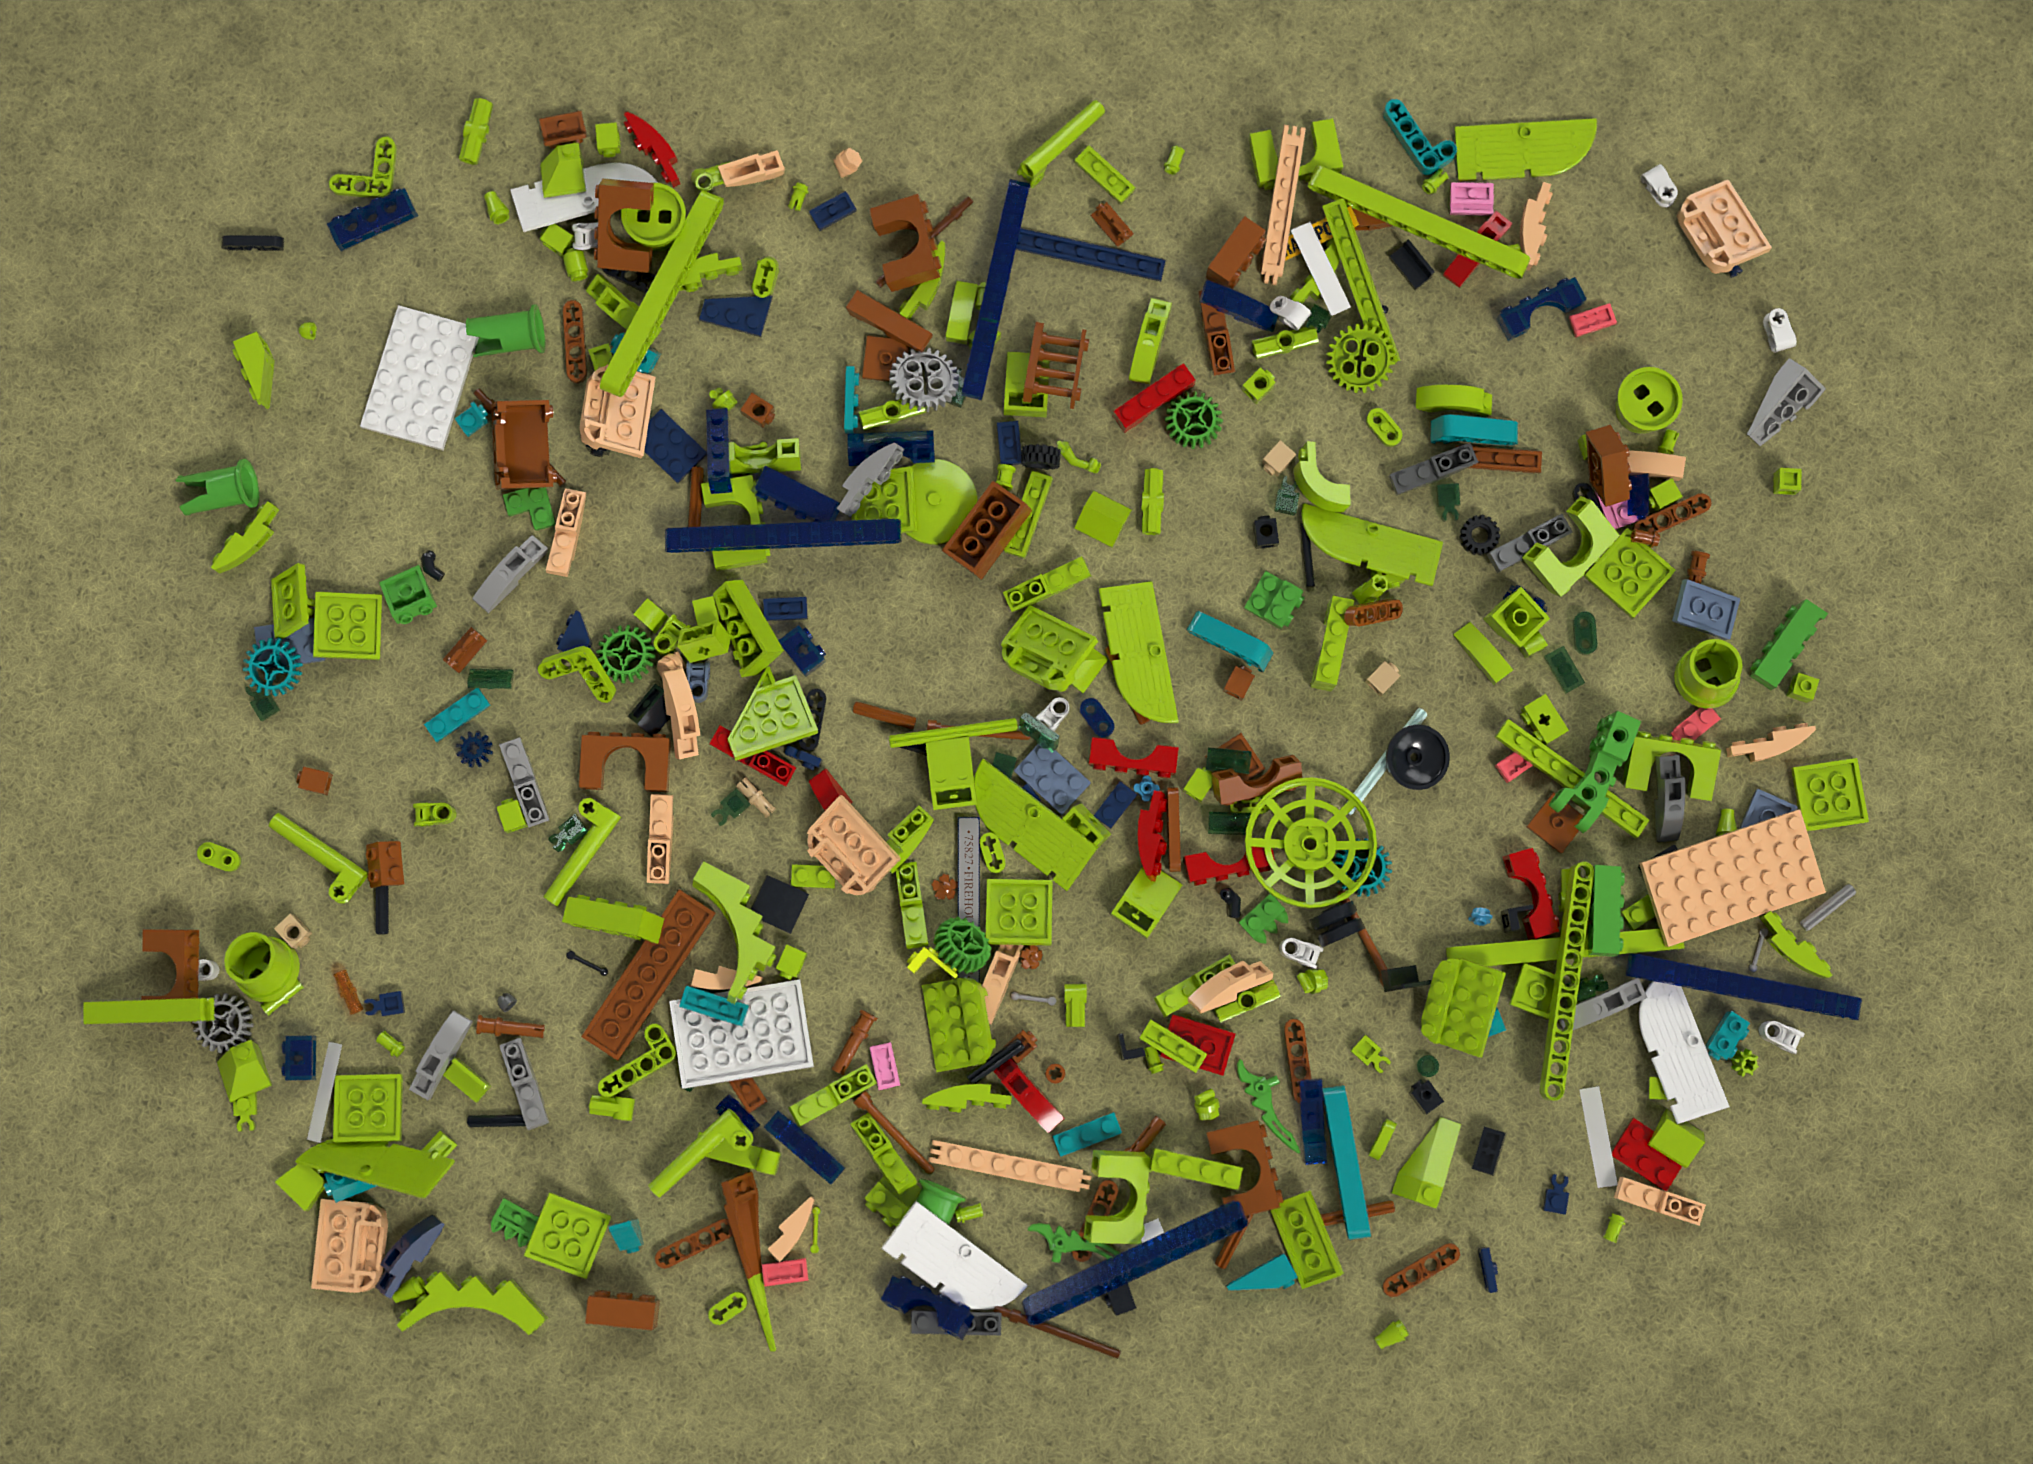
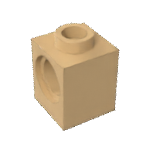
[1262,440,1296,477]
[1365,661,1401,697]
[274,913,312,949]

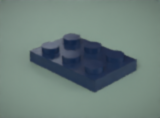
[644,409,708,484]

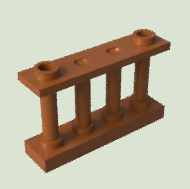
[1023,322,1089,409]

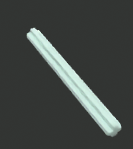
[1346,708,1427,815]

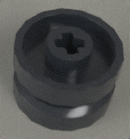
[1309,900,1365,948]

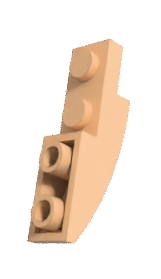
[1520,182,1552,271]
[546,488,586,577]
[662,668,700,760]
[1726,723,1816,763]
[647,794,674,884]
[982,945,1025,1025]
[1188,961,1273,1014]
[1614,1177,1706,1226]

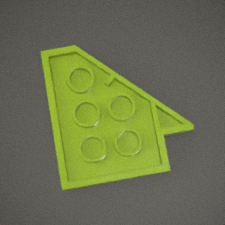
[728,667,818,761]

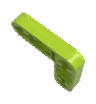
[329,137,397,199]
[538,646,616,703]

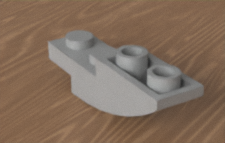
[837,443,904,517]
[472,535,548,614]
[499,737,550,827]
[1559,978,1647,1030]
[409,1011,473,1100]
[499,1038,550,1130]

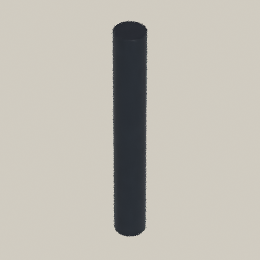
[1300,523,1315,587]

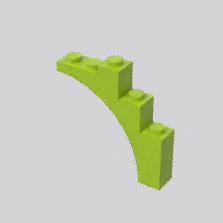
[692,862,776,1005]
[397,1271,548,1335]

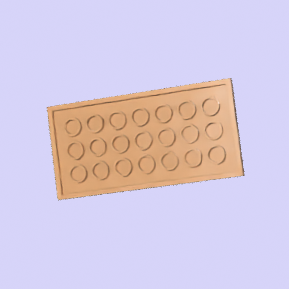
[1639,809,1826,947]

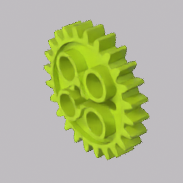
[1326,324,1397,393]

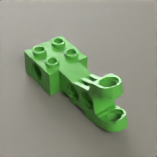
[1548,711,1641,833]

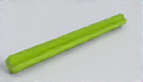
[889,718,1018,748]

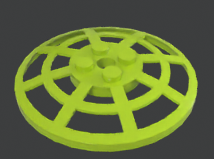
[1245,777,1377,908]

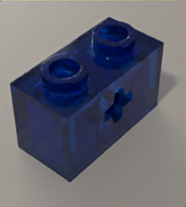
[778,625,826,678]
[282,1036,316,1081]

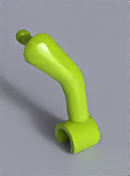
[1057,441,1101,474]

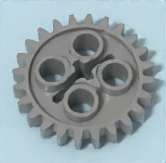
[889,348,959,412]

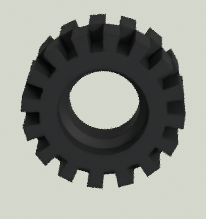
[1021,444,1061,470]
[1459,515,1501,556]

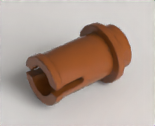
[1631,528,1660,548]

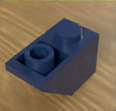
[556,610,593,657]

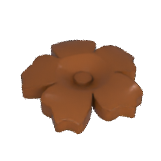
[932,874,958,900]
[1020,945,1043,969]

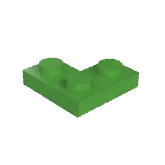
[503,488,556,531]

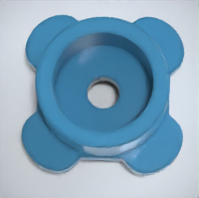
[1134,776,1160,802]
[1469,908,1493,926]

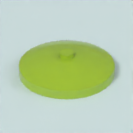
[905,459,978,545]

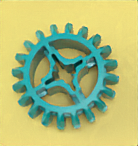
[243,638,303,697]
[1333,838,1392,897]

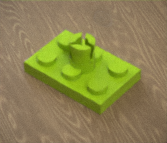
[271,563,315,639]

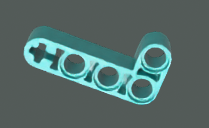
[1383,99,1457,175]
[1431,415,1518,446]
[1187,611,1274,672]

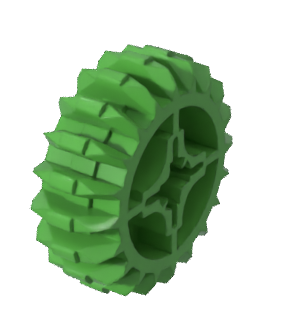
[1165,391,1223,449]
[596,625,655,684]
[933,917,992,974]

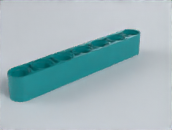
[1322,1085,1371,1240]

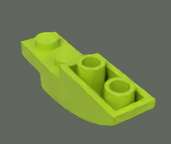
[1290,238,1340,304]
[899,240,945,320]
[679,253,743,292]
[586,274,663,346]
[1129,298,1172,385]
[210,501,279,574]
[1003,556,1092,612]
[886,805,934,874]
[896,862,929,949]
[1759,911,1832,979]
[1153,954,1235,1017]
[788,1064,877,1127]
[922,1084,1012,1113]
[850,1113,917,1195]

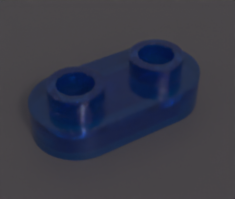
[1080,698,1115,738]

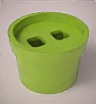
[621,182,686,251]
[1615,367,1683,434]
[1674,639,1742,709]
[224,932,300,1002]

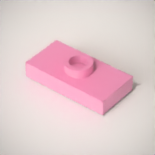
[869,1042,900,1090]

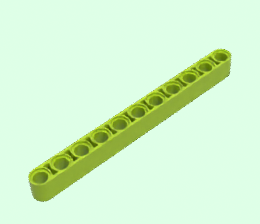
[1307,166,1531,279]
[600,190,724,397]
[1539,862,1594,1101]
[1446,929,1685,967]

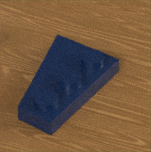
[699,296,773,337]

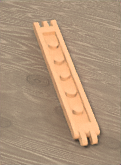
[1261,124,1306,285]
[928,1140,1092,1192]

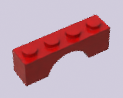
[1112,363,1196,433]
[1089,737,1179,778]
[1183,847,1275,886]
[1502,847,1559,940]

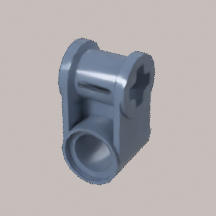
[687,661,710,703]

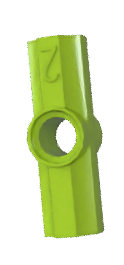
[459,98,493,165]
[1251,325,1319,360]
[858,400,925,431]
[1141,468,1164,535]
[1214,980,1281,1023]

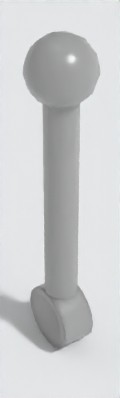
[1749,928,1768,972]
[1011,992,1056,1005]

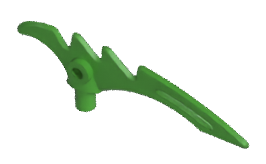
[1237,1059,1300,1154]
[1028,1223,1133,1267]

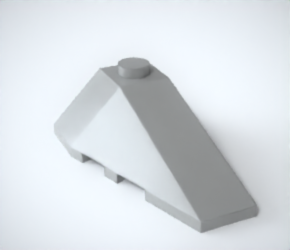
[1747,358,1826,446]

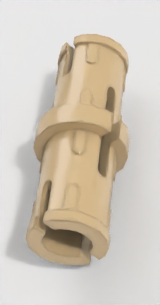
[736,777,776,818]

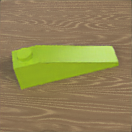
[1392,1117,1461,1209]

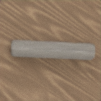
[1800,884,1856,931]

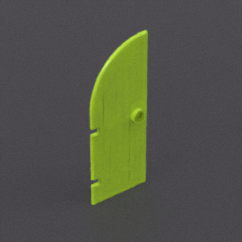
[1454,118,1597,181]
[1301,504,1443,587]
[1099,581,1179,723]
[974,759,1099,891]
[295,1139,455,1199]

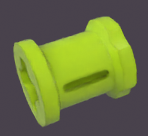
[996,464,1016,491]

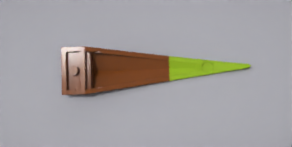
[721,1171,776,1352]

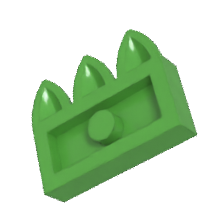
[1239,894,1288,944]
[491,1198,539,1247]

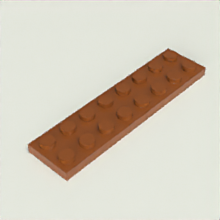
[581,889,716,1061]

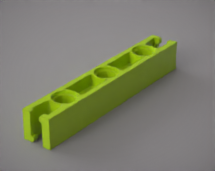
[83,998,214,1024]

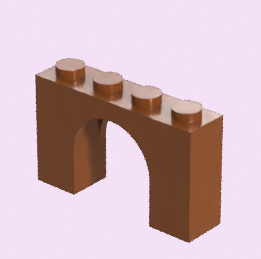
[594,178,654,273]
[870,194,942,292]
[579,732,671,792]
[141,929,200,1000]
[1207,1120,1284,1220]

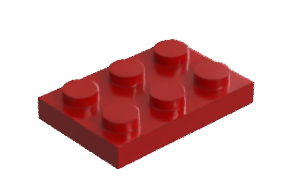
[1160,1014,1236,1076]
[1611,1118,1682,1191]

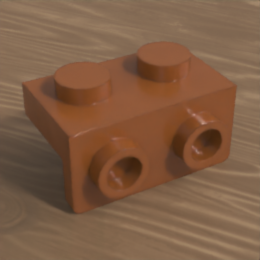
[539,110,587,149]
[366,841,404,888]

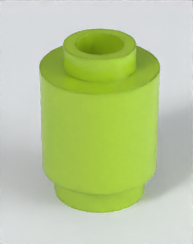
[563,248,588,282]

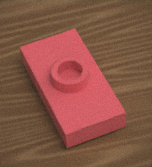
[1569,303,1617,338]
[1494,752,1533,783]
[761,1258,809,1287]

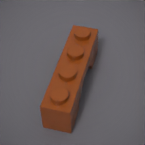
[1212,755,1303,805]

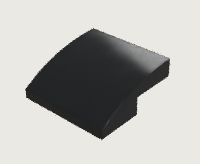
[750,875,809,934]

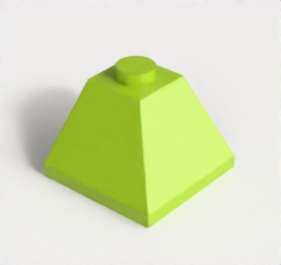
[540,143,586,198]
[1483,587,1550,648]
[1071,648,1108,694]
[217,1040,272,1103]

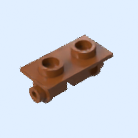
[1090,202,1134,247]
[443,627,487,674]

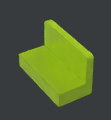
[443,1058,491,1103]

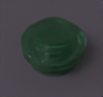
[1417,1055,1439,1077]

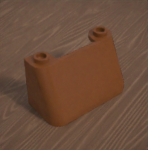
[491,400,557,490]

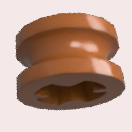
[1045,1064,1065,1084]

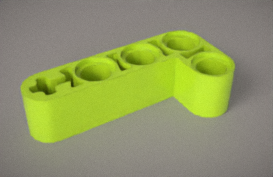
[598,1024,677,1097]
[697,1132,782,1175]

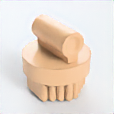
[833,148,862,178]
[656,651,687,677]

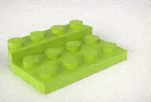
[1001,605,1098,692]
[1421,958,1506,1058]
[922,977,996,1072]

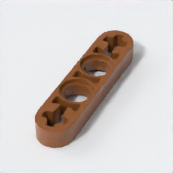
[563,300,587,384]
[1632,493,1712,534]
[1344,599,1403,627]
[1167,787,1181,872]
[1284,1019,1314,1104]
[1072,1180,1118,1262]
[655,1218,733,1269]
[1382,1243,1460,1297]

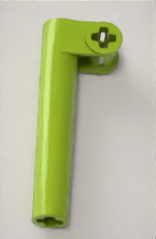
[1016,100,1105,188]
[543,798,621,907]
[268,813,368,904]
[648,1108,754,1198]

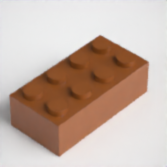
[942,481,1032,580]

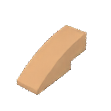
[718,150,785,187]
[1627,451,1686,481]
[691,966,763,990]
[768,1196,815,1262]

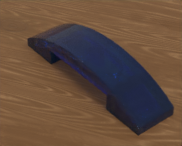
[1299,1078,1327,1165]

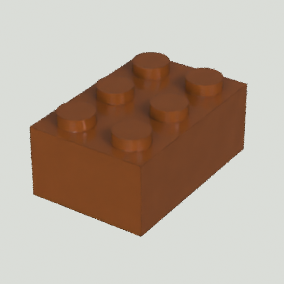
[1205,216,1266,292]
[1586,425,1632,507]
[585,1290,660,1330]

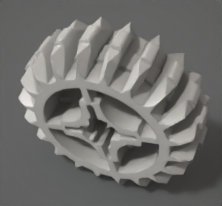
[193,993,254,1053]

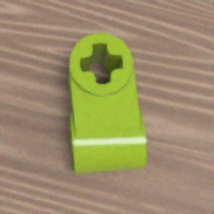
[654,614,692,656]
[413,803,457,827]

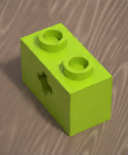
[677,620,731,663]
[1520,694,1569,745]
[1062,803,1112,847]

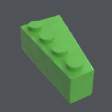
[1750,599,1828,690]
[1588,865,1625,957]

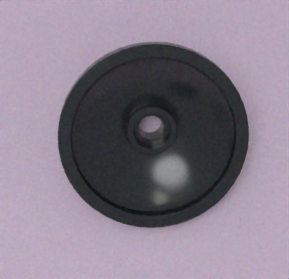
[1386,725,1450,790]

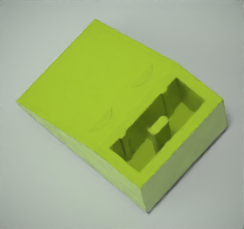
[233,331,275,409]
[1004,352,1050,418]
[925,736,977,810]
[1110,867,1183,939]

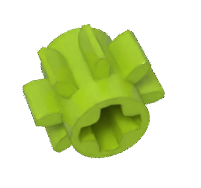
[1731,1048,1759,1077]

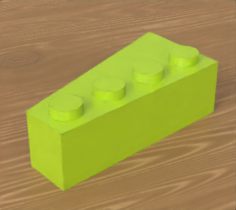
[713,580,784,677]
[562,894,664,944]

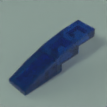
[1199,280,1278,332]

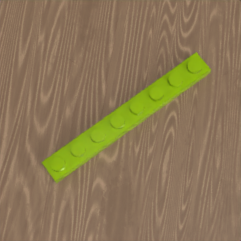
[1322,198,1401,362]
[1494,719,1649,838]

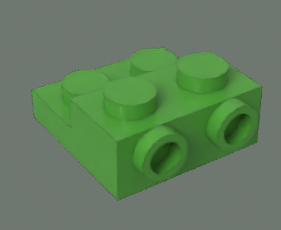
[379,565,437,624]
[1244,571,1305,630]

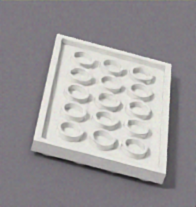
[360,305,479,451]
[669,980,814,1089]

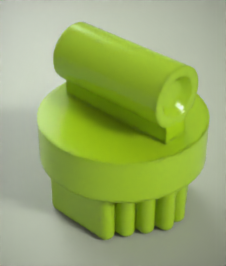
[709,388,738,416]
[1297,969,1328,994]
[1194,1089,1220,1120]

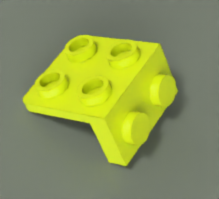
[907,947,958,979]

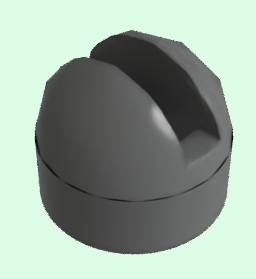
[497,993,517,1012]

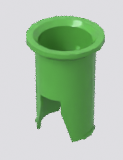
[466,304,546,357]
[176,459,260,516]
[916,1178,966,1226]

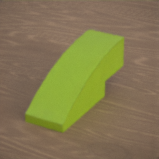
[946,281,978,345]
[1453,622,1513,685]

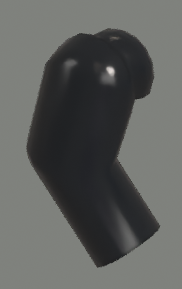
[421,550,445,582]
[1220,888,1241,918]

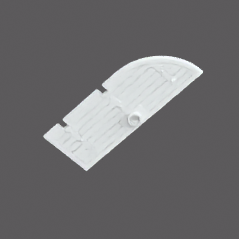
[510,163,658,232]
[1639,968,1729,1124]
[882,1201,1028,1310]

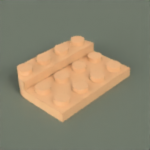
[1677,180,1772,274]
[580,364,656,458]
[807,795,901,895]
[311,1199,388,1293]

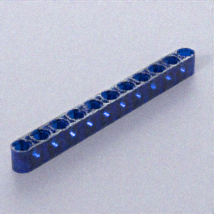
[961,179,1031,401]
[664,519,902,553]
[1625,953,1862,1021]
[1022,1201,1248,1325]

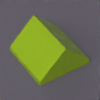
[1074,491,1132,548]
[1648,1109,1705,1168]

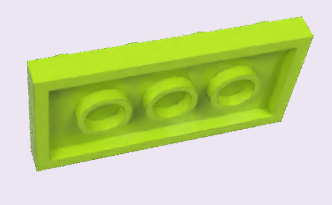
[1271,1190,1344,1289]

